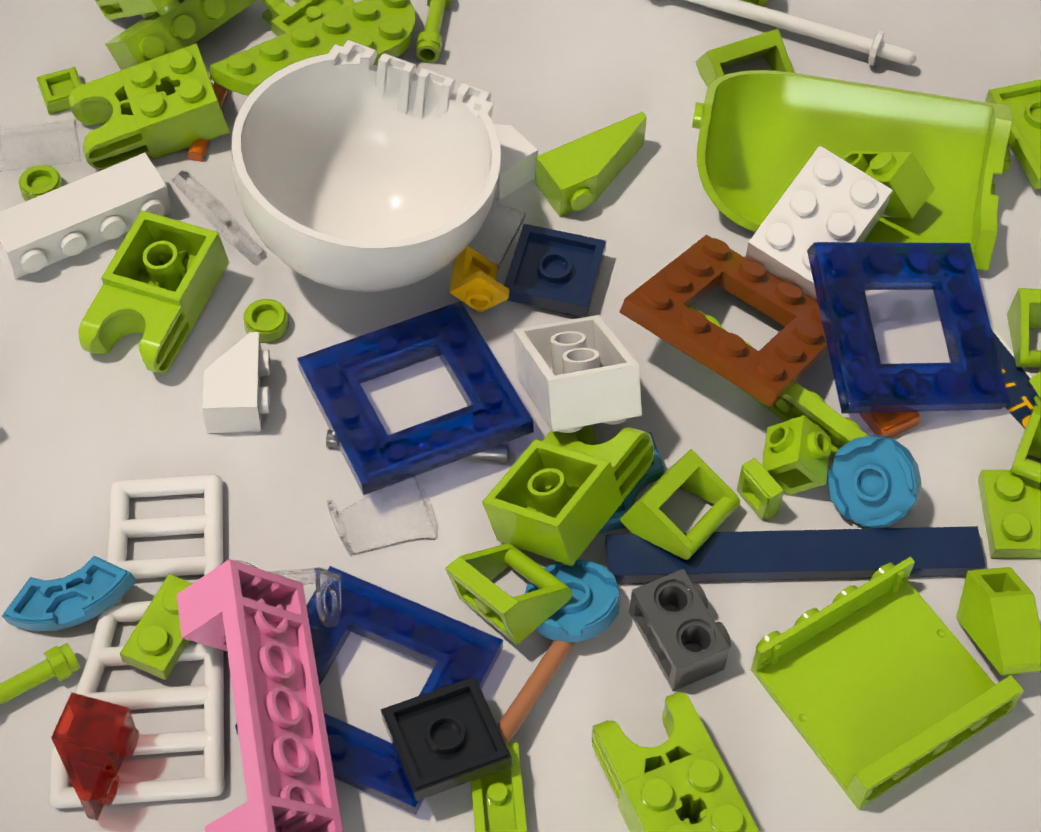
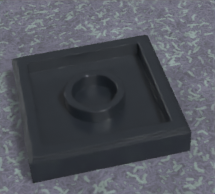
[381,676,512,801]

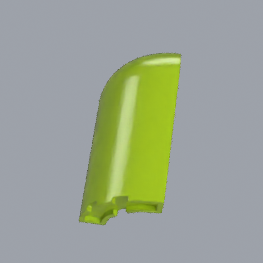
[692,70,1012,271]

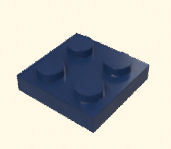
[504,224,606,317]

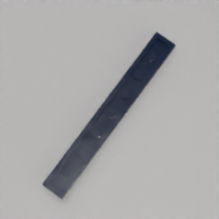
[605,526,985,584]

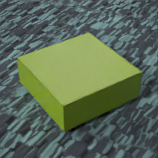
[36,67,82,114]
[737,458,784,522]

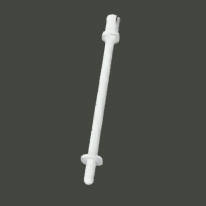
[685,0,916,66]

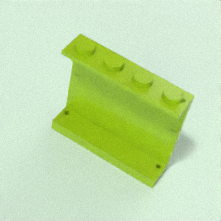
[751,557,1024,810]

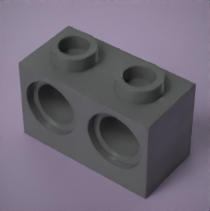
[629,569,731,691]

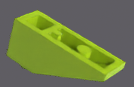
[535,111,647,217]

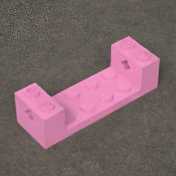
[177,559,343,832]

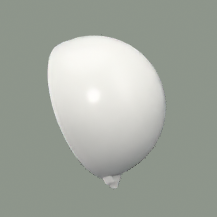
[232,40,501,292]

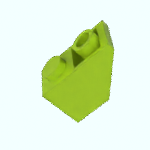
[842,150,935,219]
[956,567,1041,675]

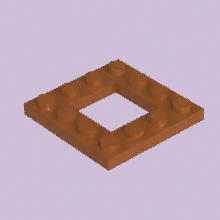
[619,234,851,407]

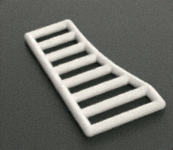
[50,474,224,809]

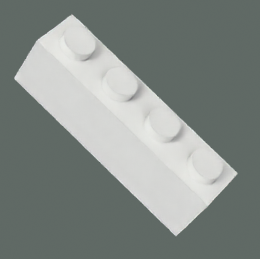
[0,153,172,279]

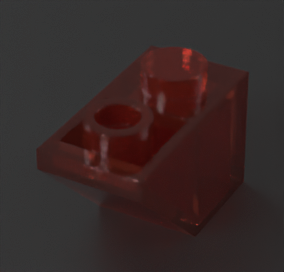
[51,692,139,821]

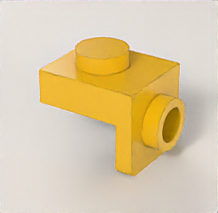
[449,246,510,313]

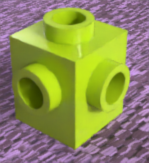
[762,415,831,495]

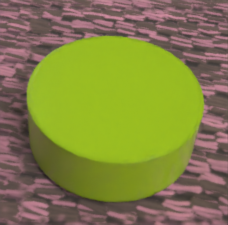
[19,165,63,201]
[243,299,288,343]

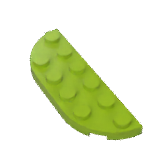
[210,0,415,96]

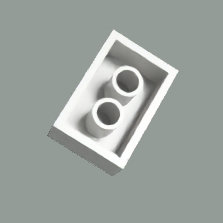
[745,146,892,303]
[513,315,642,433]

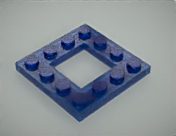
[807,242,1010,414]
[297,301,534,495]
[235,566,503,815]

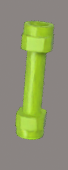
[416,0,451,63]
[0,643,81,705]

